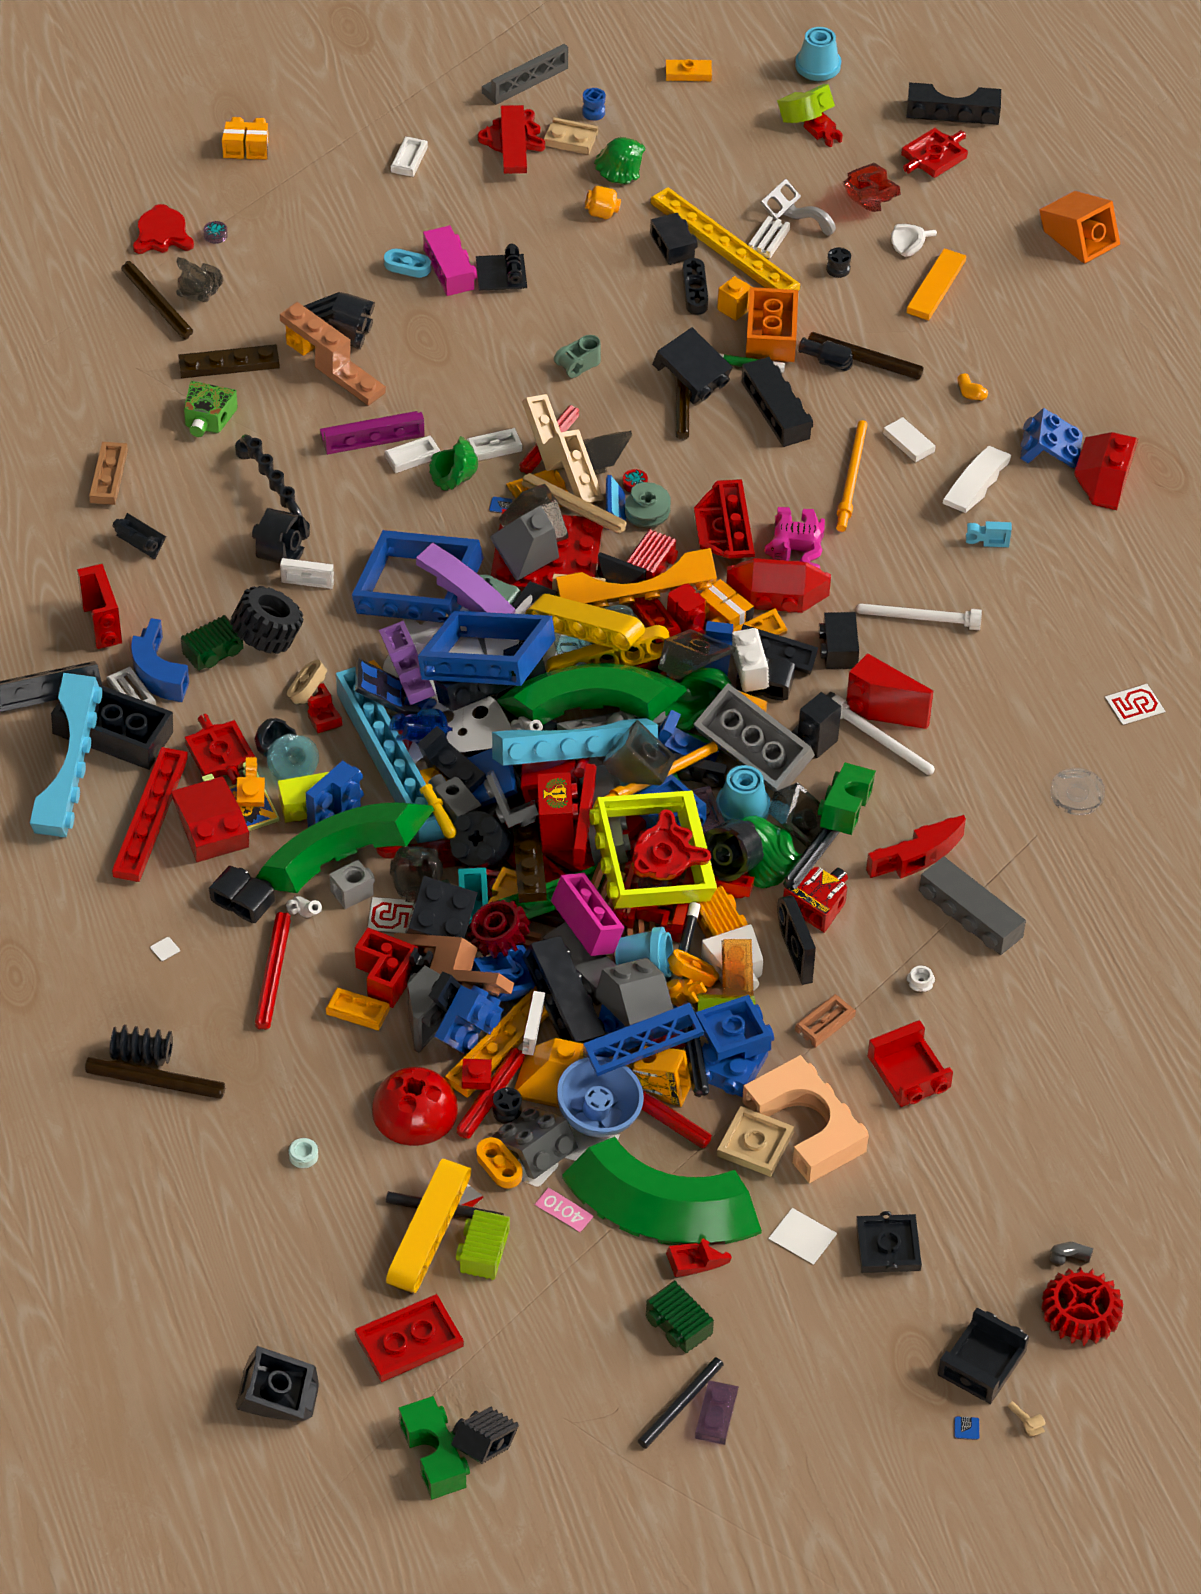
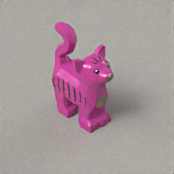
[765,507,825,569]

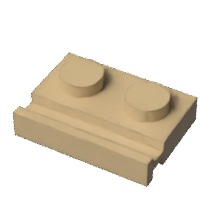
[544,117,598,155]

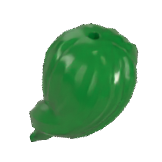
[665,668,732,732]
[740,815,802,888]

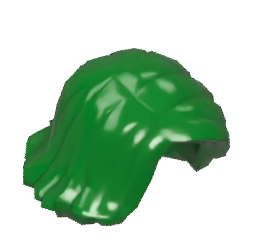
[594,137,646,184]
[429,436,478,491]

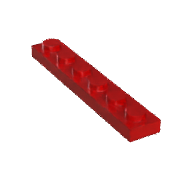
[112,747,188,882]

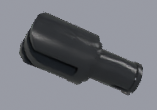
[798,337,853,371]

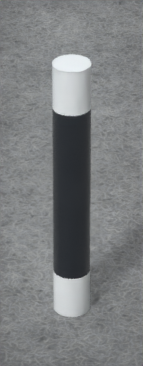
[670,902,701,980]

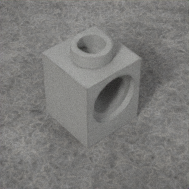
[330,860,375,909]

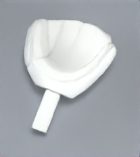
[891,224,937,257]

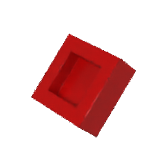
[462,1058,492,1090]

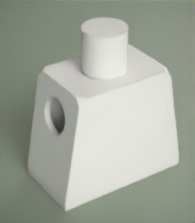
[701,924,763,992]

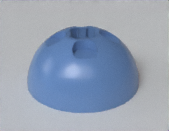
[557,1056,644,1138]

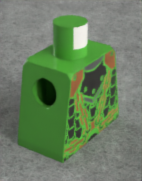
[184,381,238,437]

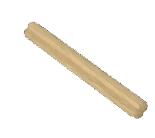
[522,473,627,534]

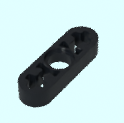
[682,258,708,315]

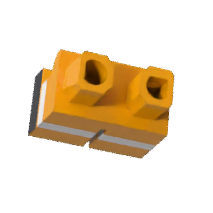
[222,117,269,160]
[699,579,754,628]

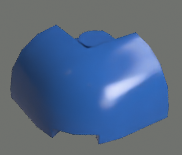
[472,945,535,1002]

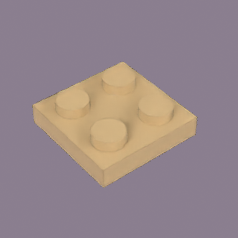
[717,1106,794,1177]

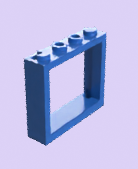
[352,530,484,623]
[418,611,556,686]

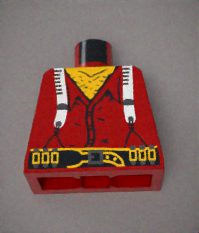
[783,867,848,933]

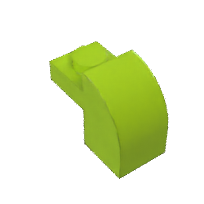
[777,84,835,123]

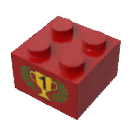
[537,772,579,852]

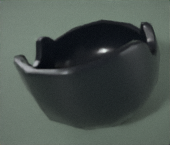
[254,718,296,761]

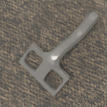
[760,179,836,236]

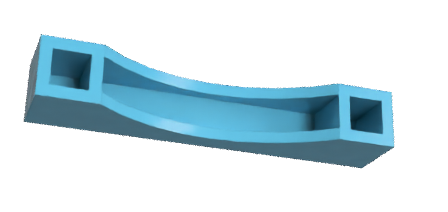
[30,673,102,838]
[492,718,658,766]

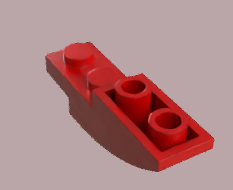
[866,815,966,879]

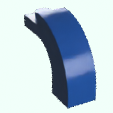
[131,618,189,702]

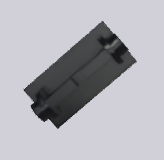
[112,513,167,559]

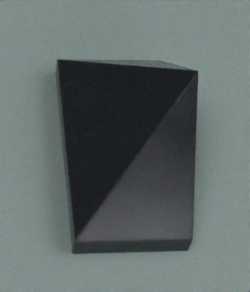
[597,552,646,584]

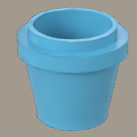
[795,27,841,81]
[716,765,771,822]
[615,927,673,981]

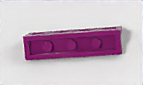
[320,411,425,455]

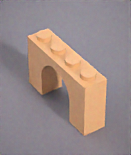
[742,1055,869,1183]

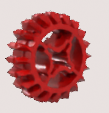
[1041,1266,1124,1346]

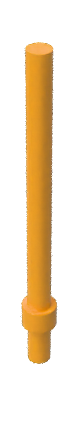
[836,420,868,532]
[604,742,718,797]

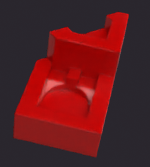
[307,683,343,733]
[666,1238,732,1277]

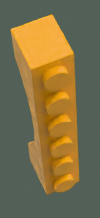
[555,548,717,608]

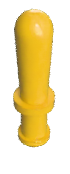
[419,784,457,839]

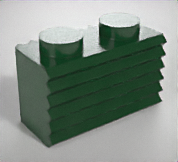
[181,615,244,671]
[646,1280,714,1353]

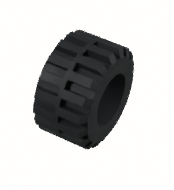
[230,586,304,654]

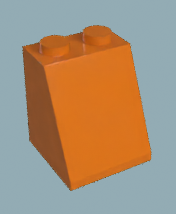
[1039,191,1120,263]

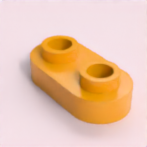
[667,949,719,987]
[476,1137,523,1189]

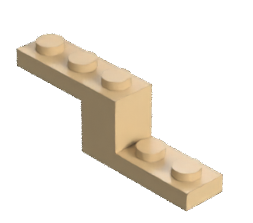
[522,394,604,504]

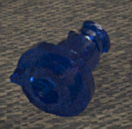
[389,708,453,744]

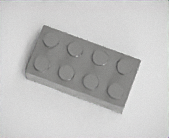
[694,683,815,797]

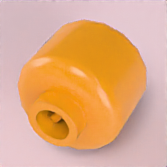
[585,185,621,219]

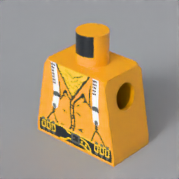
[626,1046,692,1107]

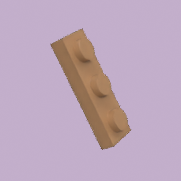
[89,442,128,505]

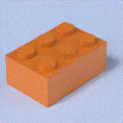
[746,287,798,362]

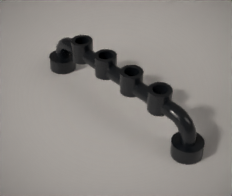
[235,434,310,540]

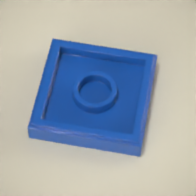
[468,748,518,808]

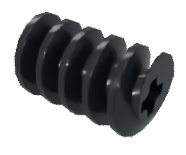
[109,1024,173,1067]

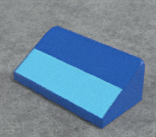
[606,475,626,530]

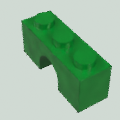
[818,762,876,835]
[398,1396,470,1500]

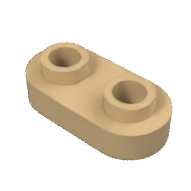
[287,660,327,704]

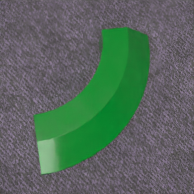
[497,663,687,725]
[255,802,434,893]
[562,1136,762,1245]

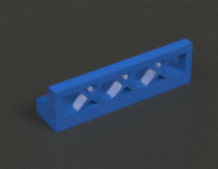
[583,1003,704,1076]

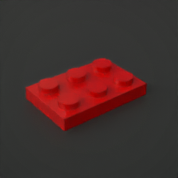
[355,1294,464,1382]

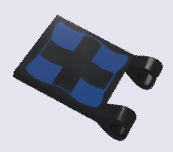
[355,658,422,726]

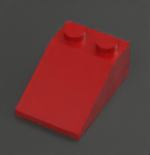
[846,653,934,729]
[171,776,249,863]

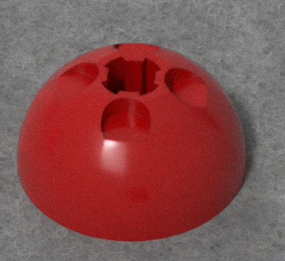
[372,1067,458,1146]

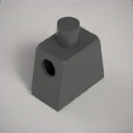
[428,774,482,825]

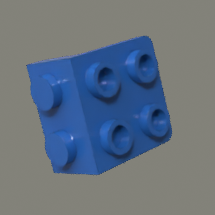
[1020,408,1083,468]

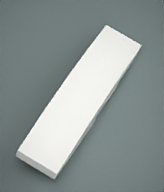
[943,446,1011,513]

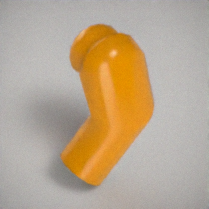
[957,373,988,401]

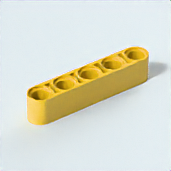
[525,594,645,651]
[545,625,670,672]
[386,1158,471,1294]

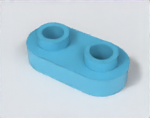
[384,249,431,278]

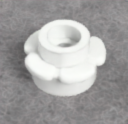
[907,966,935,992]

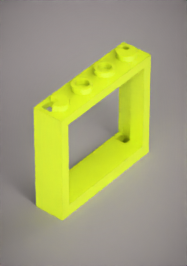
[589,791,717,909]

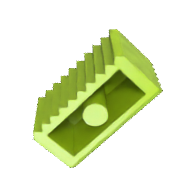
[456,1210,510,1280]

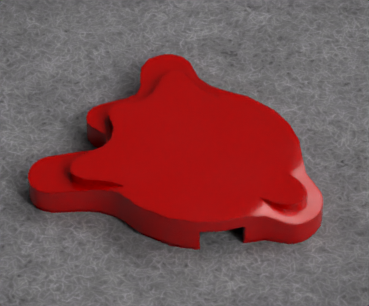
[478,109,546,153]
[133,204,194,254]
[632,809,711,880]

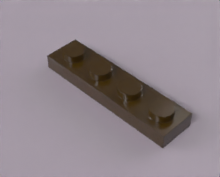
[178,344,280,379]
[512,823,547,903]

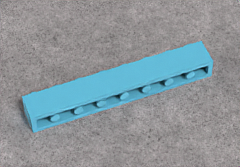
[336,667,445,846]

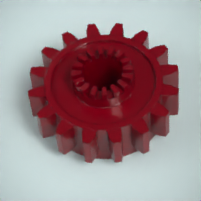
[467,900,530,958]

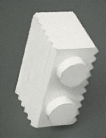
[732,628,769,692]

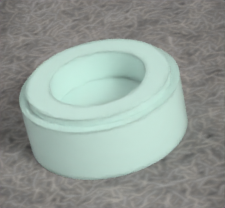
[289,1138,318,1168]

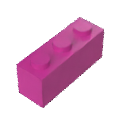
[423,225,477,296]
[551,873,624,956]

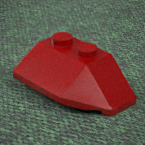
[1074,432,1139,510]
[694,479,755,559]
[726,558,831,613]

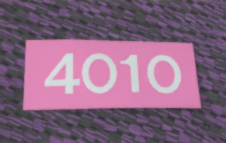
[535,1188,594,1232]

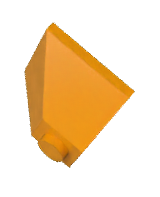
[514,1038,583,1108]

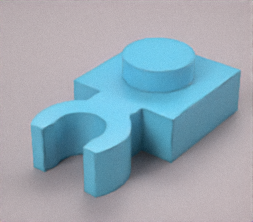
[966,521,1012,547]

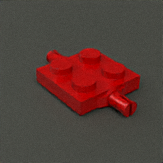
[901,128,968,178]
[185,714,255,785]

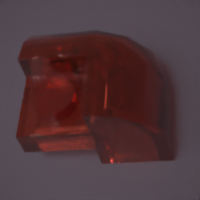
[843,163,901,212]

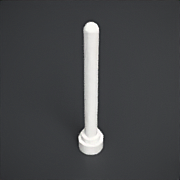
[856,604,982,631]
[832,695,935,775]

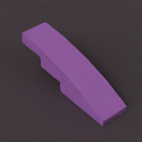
[416,543,515,614]
[379,621,435,705]

